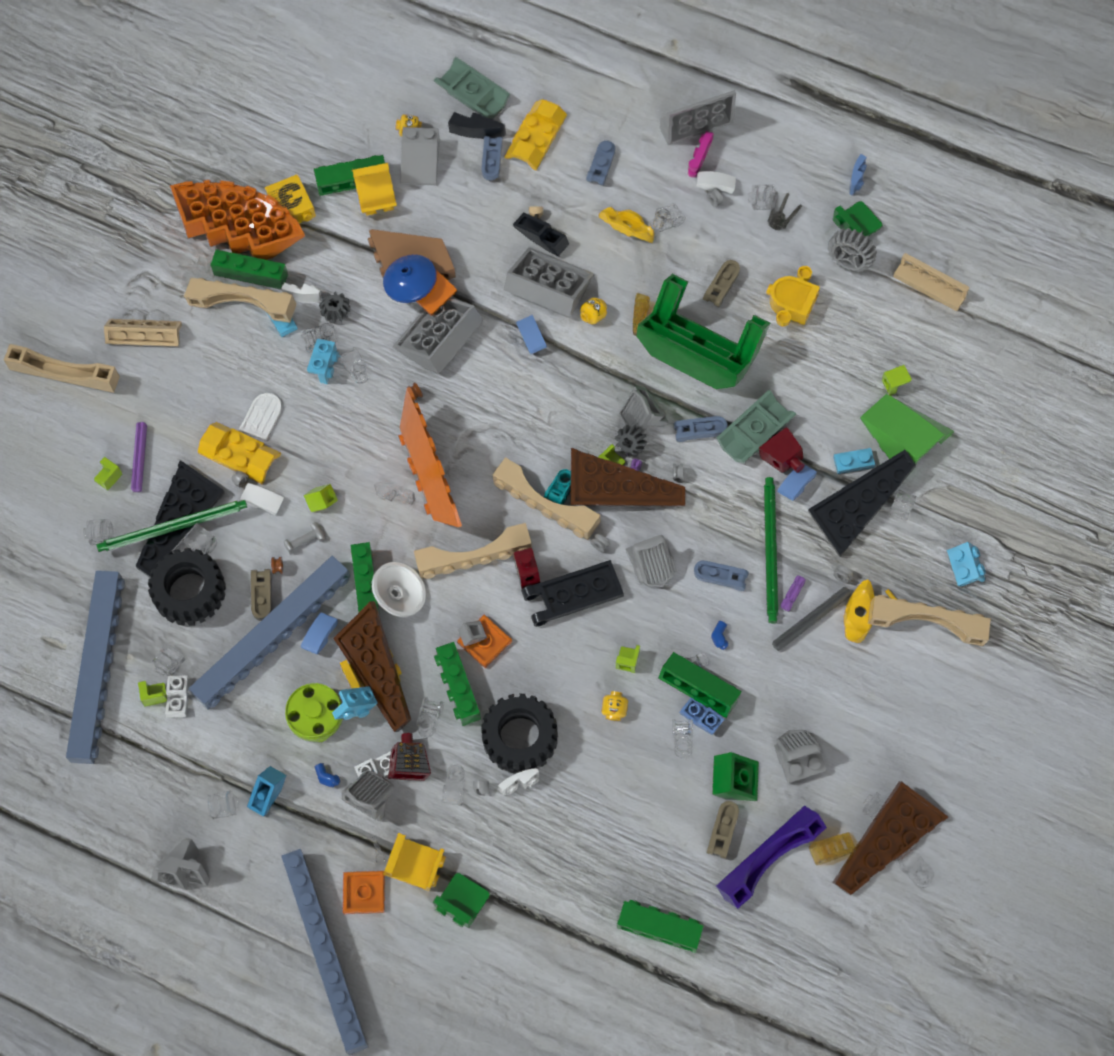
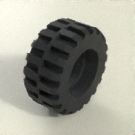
[148,548,226,626]
[481,693,558,773]

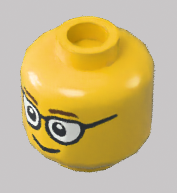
[395,114,422,137]
[580,297,607,325]

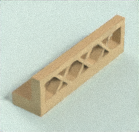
[893,253,970,311]
[104,319,182,346]

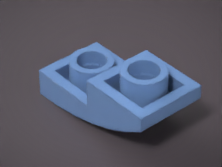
[849,154,867,196]
[516,315,547,355]
[777,465,817,501]
[301,613,338,655]
[679,698,724,735]

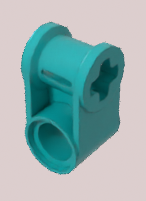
[544,469,571,505]

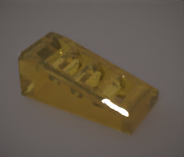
[633,293,650,336]
[809,832,855,866]

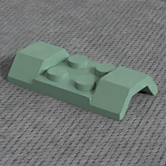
[434,57,510,119]
[717,390,796,463]

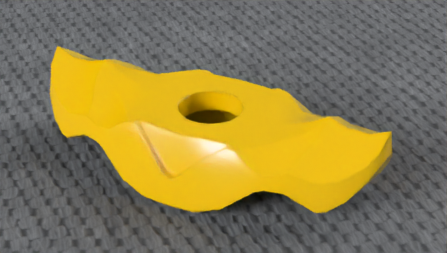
[599,207,654,243]
[843,579,875,643]

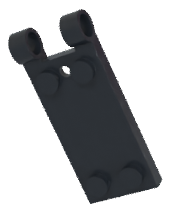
[521,560,624,627]

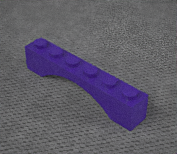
[716,805,827,909]

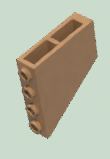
[367,229,456,280]

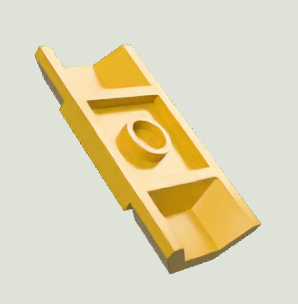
[504,99,567,171]
[197,422,281,485]

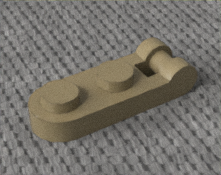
[703,260,740,307]
[251,569,272,621]
[706,801,739,859]

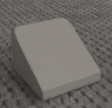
[458,621,487,646]

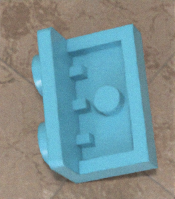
[307,339,339,384]
[947,542,986,587]
[332,686,377,720]

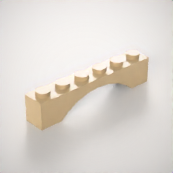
[184,278,297,323]
[4,344,120,393]
[493,457,600,540]
[414,523,532,579]
[868,595,991,646]

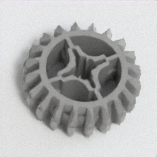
[828,228,877,273]

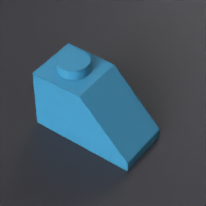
[247,766,287,817]

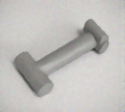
[284,522,326,555]

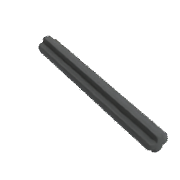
[772,587,851,651]

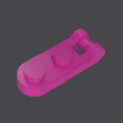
[688,131,714,178]

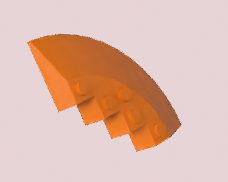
[170,180,305,260]
[398,387,462,527]

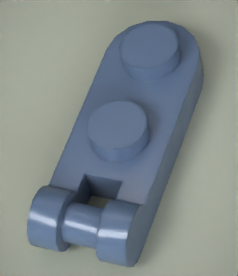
[481,136,503,181]
[586,140,615,186]
[673,416,727,442]
[694,560,749,591]

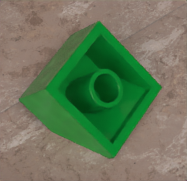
[712,752,759,801]

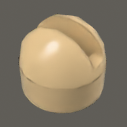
[529,207,543,219]

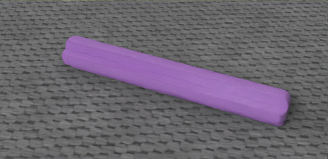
[131,422,147,492]

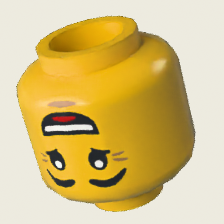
[601,691,628,721]

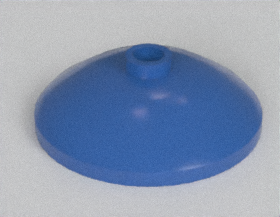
[383,254,437,303]

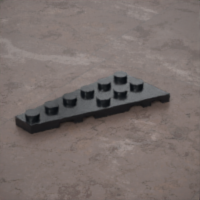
[808,450,916,557]
[136,460,225,578]

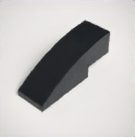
[448,112,506,139]
[512,212,569,257]

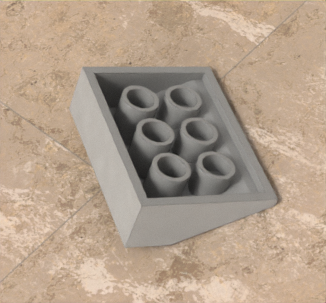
[660,90,736,145]
[504,247,594,317]
[393,298,483,374]

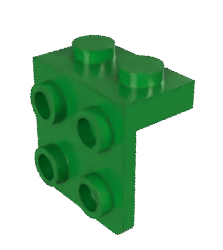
[833,201,882,237]
[433,873,490,929]

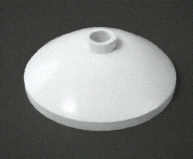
[372,562,426,617]

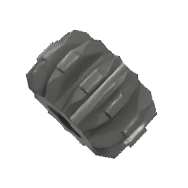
[319,291,351,324]
[615,424,647,457]

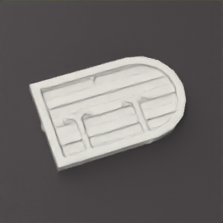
[239,393,282,441]

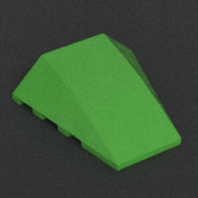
[860,394,954,469]

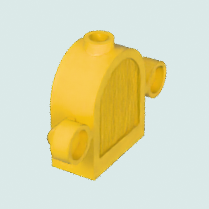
[766,266,820,327]

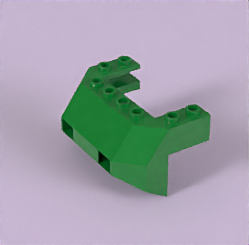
[636,273,771,390]

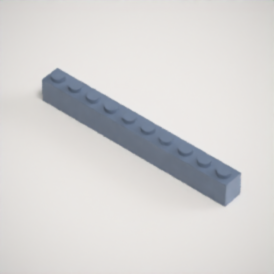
[188,555,350,710]
[66,571,125,764]
[281,848,369,1055]

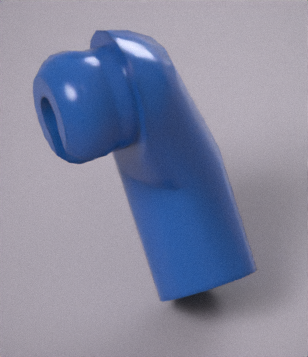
[711,621,728,650]
[314,763,340,787]

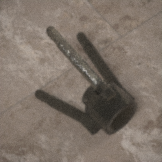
[767,191,802,230]

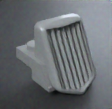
[620,386,669,433]
[626,535,677,587]
[774,730,827,783]
[341,770,394,822]
[151,838,210,890]

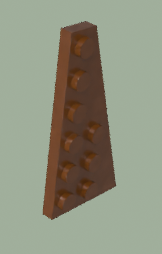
[571,448,685,506]
[333,601,412,732]
[832,781,948,895]

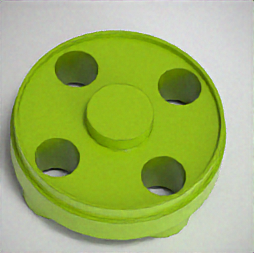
[285,683,343,742]

